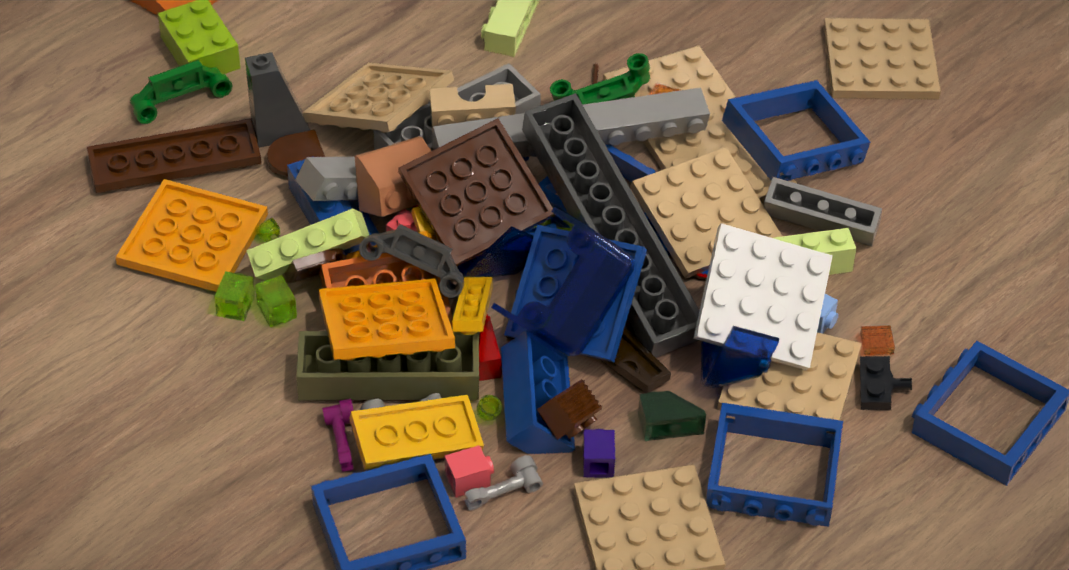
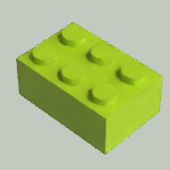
[157,0,241,74]

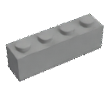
[295,157,358,201]
[764,177,882,246]

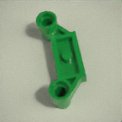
[550,53,650,105]
[130,60,233,124]

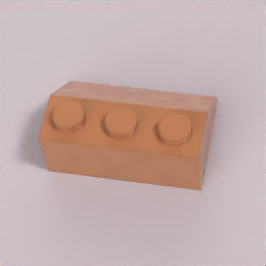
[355,137,431,217]

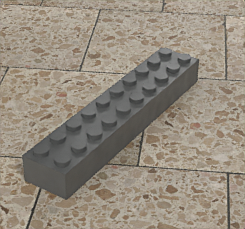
[522,93,700,358]

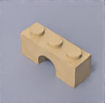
[430,84,516,132]

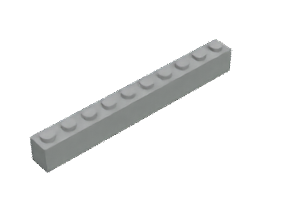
[431,88,710,157]

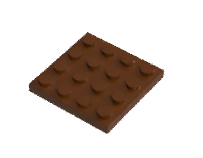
[398,118,556,267]

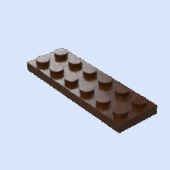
[87,118,262,193]

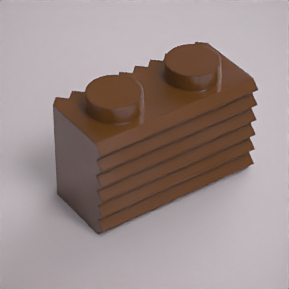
[537,380,602,440]

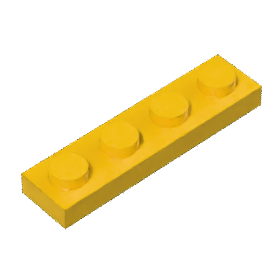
[452,277,493,335]

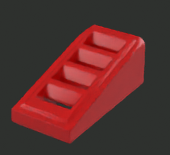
[479,314,502,381]

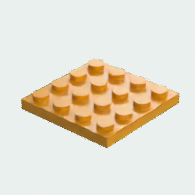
[116,179,268,294]
[319,279,455,361]

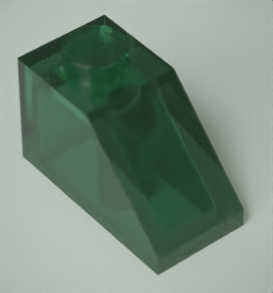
[638,391,706,441]

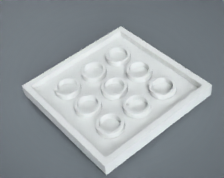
[694,223,833,370]

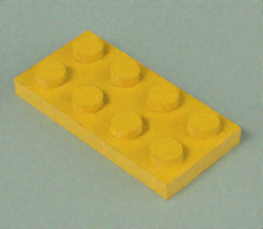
[349,395,484,470]

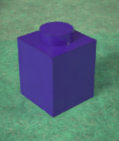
[583,429,615,478]

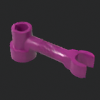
[322,398,354,472]

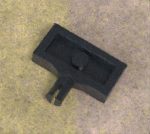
[860,356,912,410]

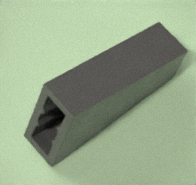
[245,52,310,148]

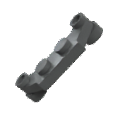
[359,224,464,298]

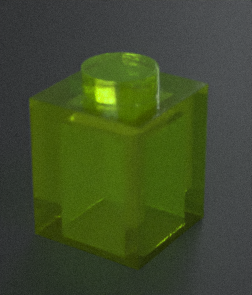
[214,271,255,321]
[255,275,297,327]

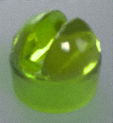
[255,218,280,242]
[476,395,502,421]

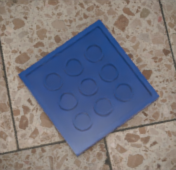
[504,224,647,362]

